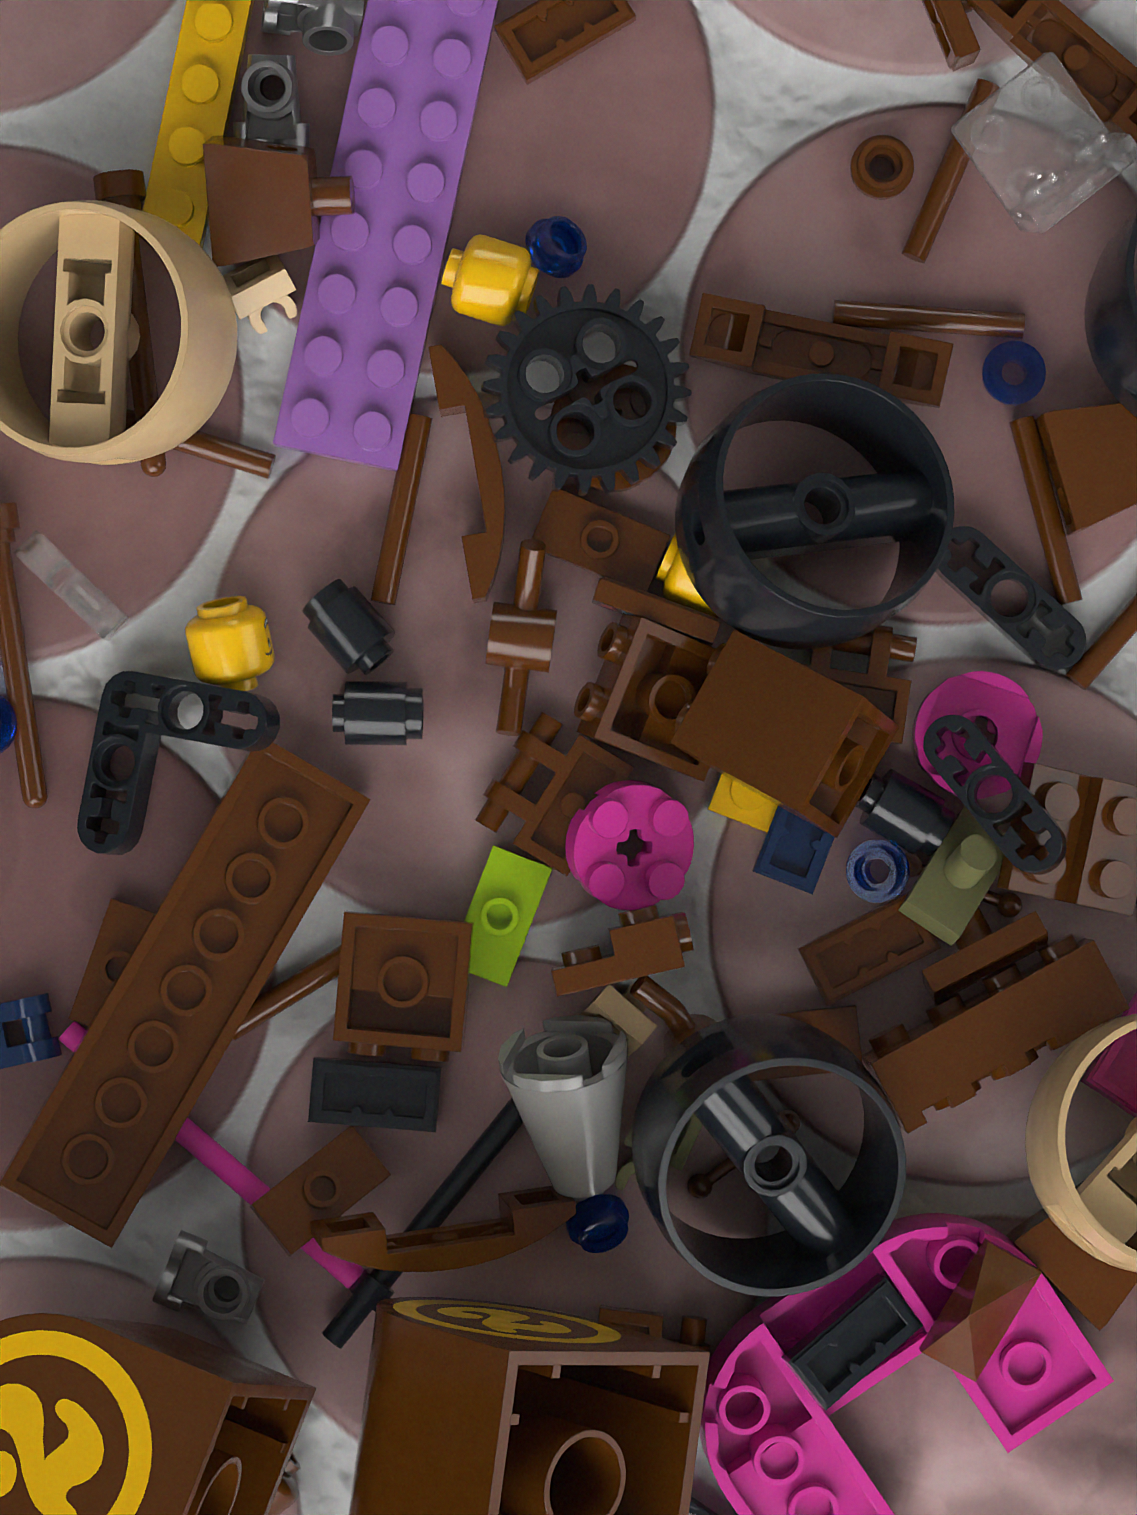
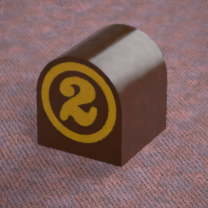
[349,1297,710,1515]
[0,1313,316,1515]

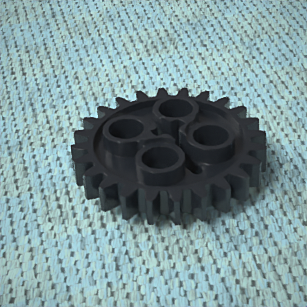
[481,284,692,496]

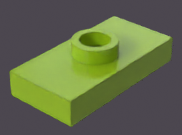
[464,845,553,987]

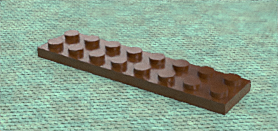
[0,742,371,1248]

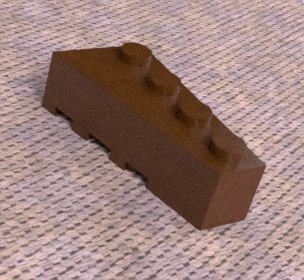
[862,933,1130,1134]

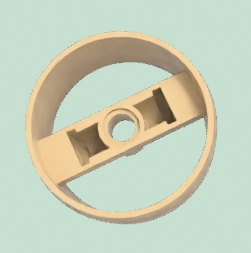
[0,200,237,465]
[1025,1014,1137,1272]

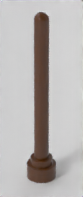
[93,169,166,477]
[0,502,48,809]

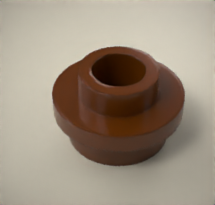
[850,135,914,200]

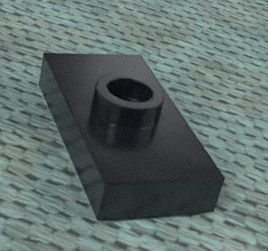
[308,1057,442,1132]
[781,1273,923,1410]

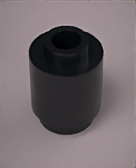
[302,579,395,675]
[332,681,424,745]
[855,769,955,856]

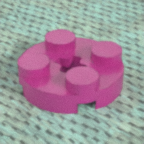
[913,671,1043,799]
[565,780,694,911]

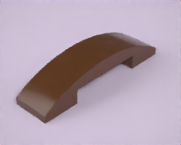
[966,0,1137,150]
[689,293,954,408]
[428,344,506,604]
[310,1186,576,1272]

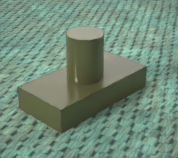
[898,806,1005,946]

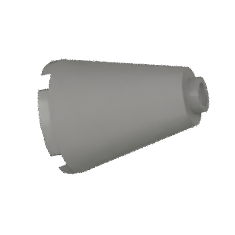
[498,1015,628,1202]

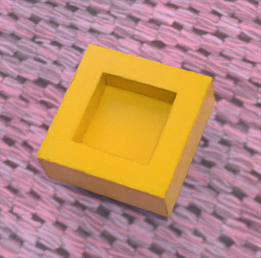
[707,774,778,833]

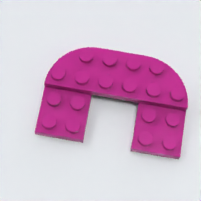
[699,1213,1114,1515]

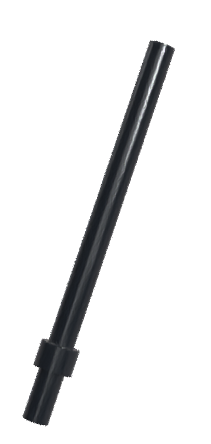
[322,1097,523,1349]

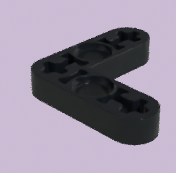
[77,671,280,855]

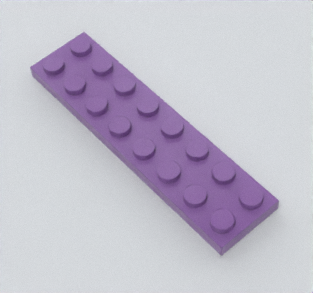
[273,0,499,472]

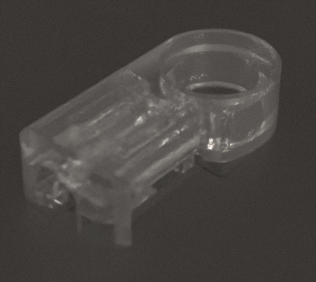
[14,529,131,642]

